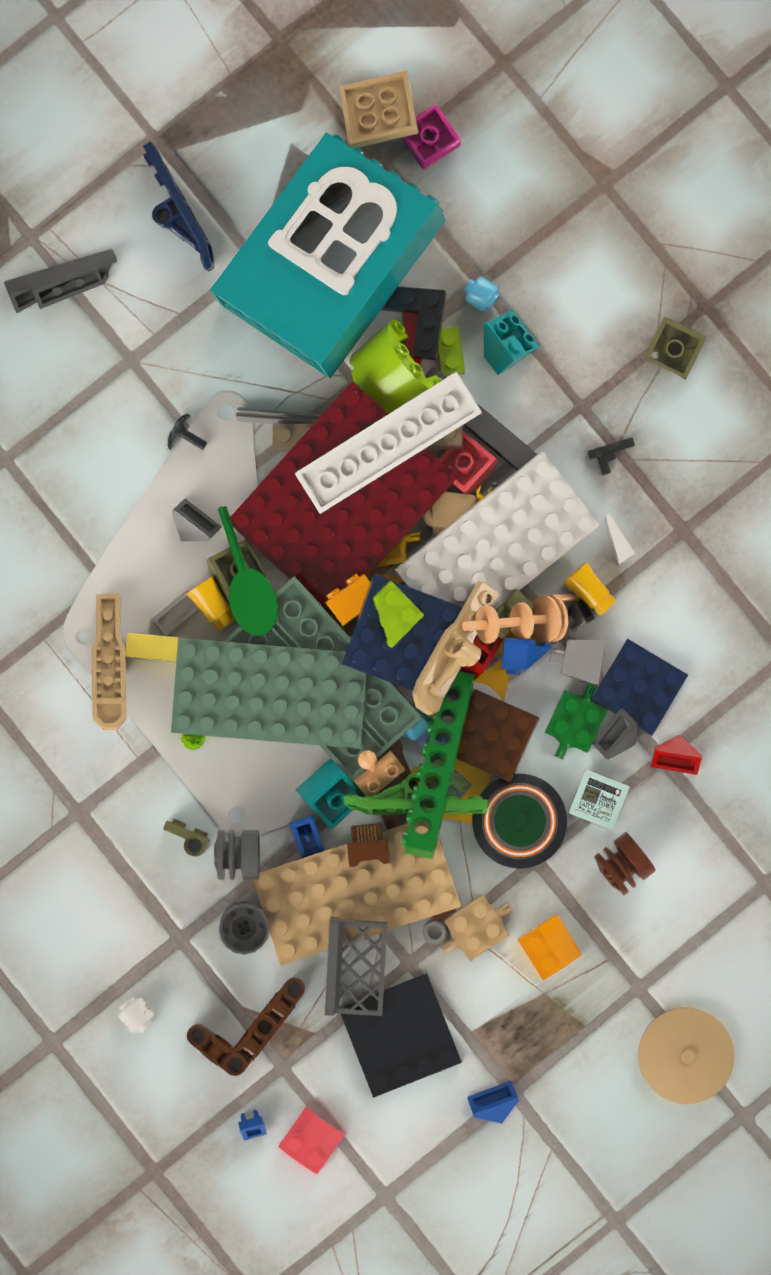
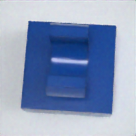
[238,1110,267,1141]

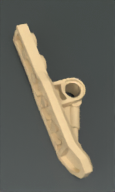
[412,581,499,715]
[92,593,127,731]

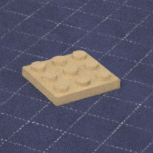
[339,70,418,148]

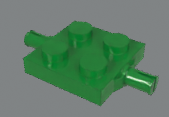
[544,683,608,760]

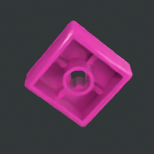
[401,104,461,170]

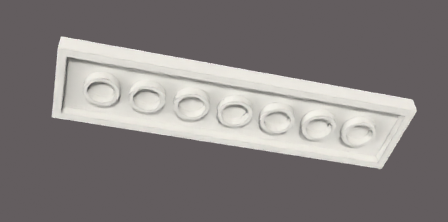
[295,372,482,514]

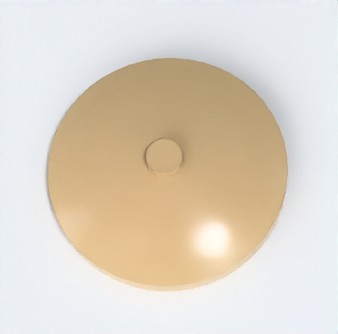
[638,1007,734,1104]

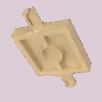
[440,895,513,961]

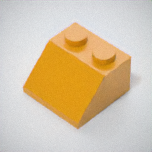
[324,573,370,626]
[517,914,582,981]

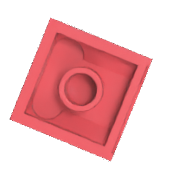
[438,431,498,495]
[278,1107,345,1174]

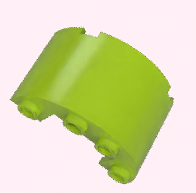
[349,318,443,414]

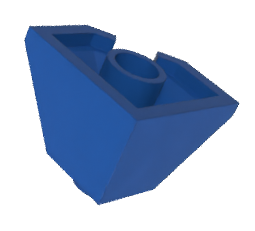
[501,638,551,675]

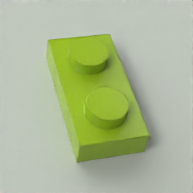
[438,327,465,377]

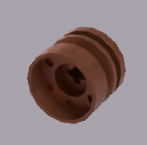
[594,832,656,896]

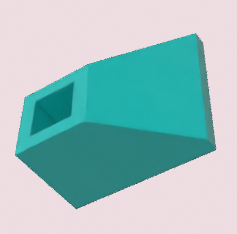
[484,310,540,375]

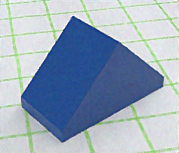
[290,815,325,858]

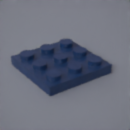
[591,639,688,736]

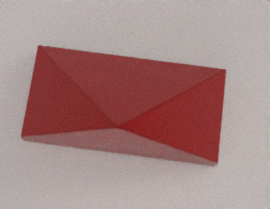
[651,735,702,775]

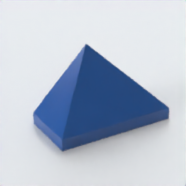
[467,1081,519,1124]

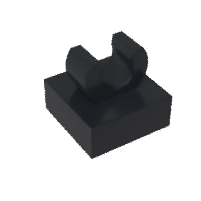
[567,600,595,629]

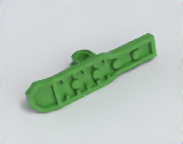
[344,773,488,815]

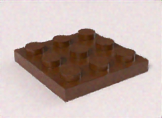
[456,689,540,783]

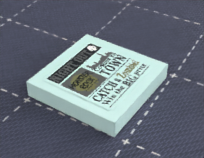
[568,769,630,831]

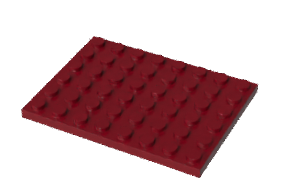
[227,381,458,616]

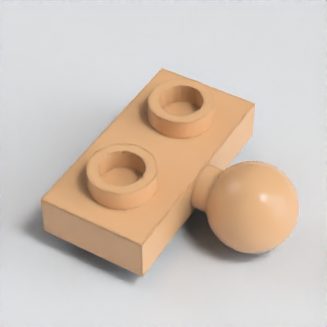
[353,750,406,797]

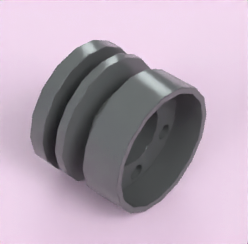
[214,830,260,880]
[219,901,269,955]

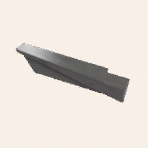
[4,249,117,313]

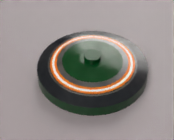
[472,774,567,869]

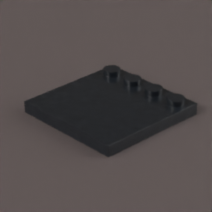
[341,973,462,1098]

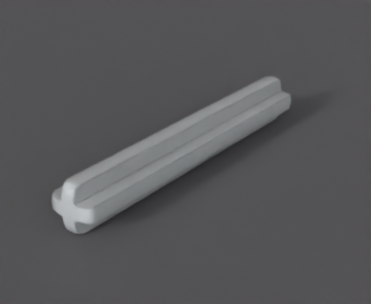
[236,408,322,424]

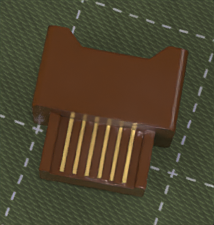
[347,823,391,867]

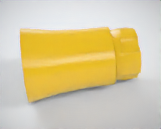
[563,561,616,616]
[186,576,236,631]

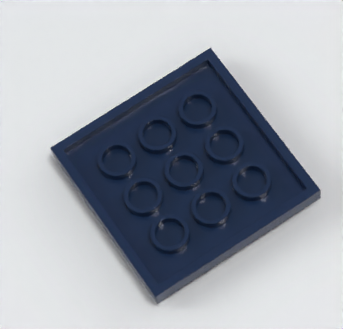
[342,574,463,691]

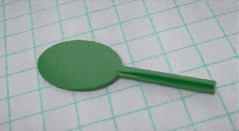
[218,506,278,636]

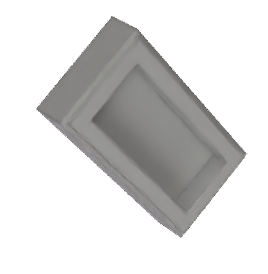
[151,590,200,636]

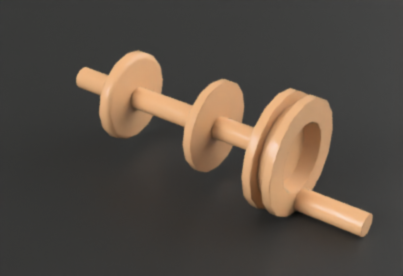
[462,593,577,644]

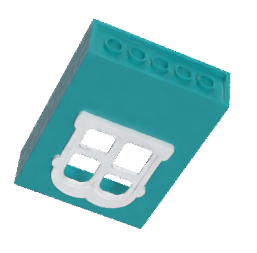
[210,132,446,379]

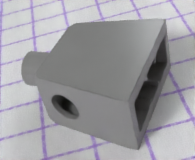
[549,640,606,686]

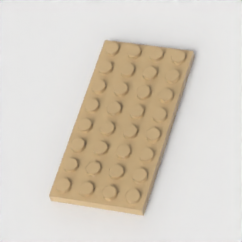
[253,823,462,966]

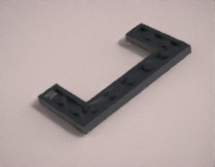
[380,286,446,360]

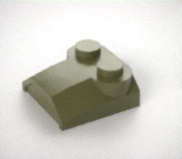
[644,317,707,380]
[206,539,271,601]

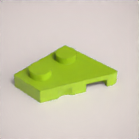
[373,581,424,648]

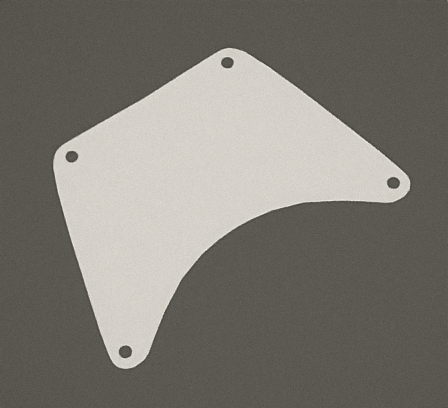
[63,391,502,837]

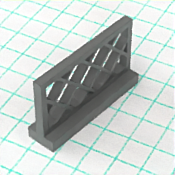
[325,916,387,1016]

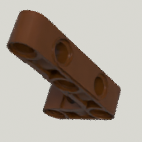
[187,977,305,1076]

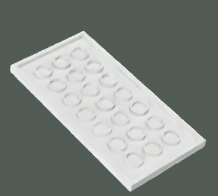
[394,451,600,610]

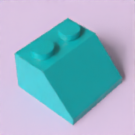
[296,758,365,830]

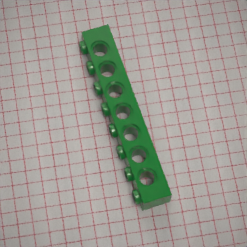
[401,672,474,859]

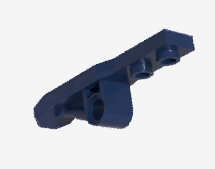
[143,141,214,272]

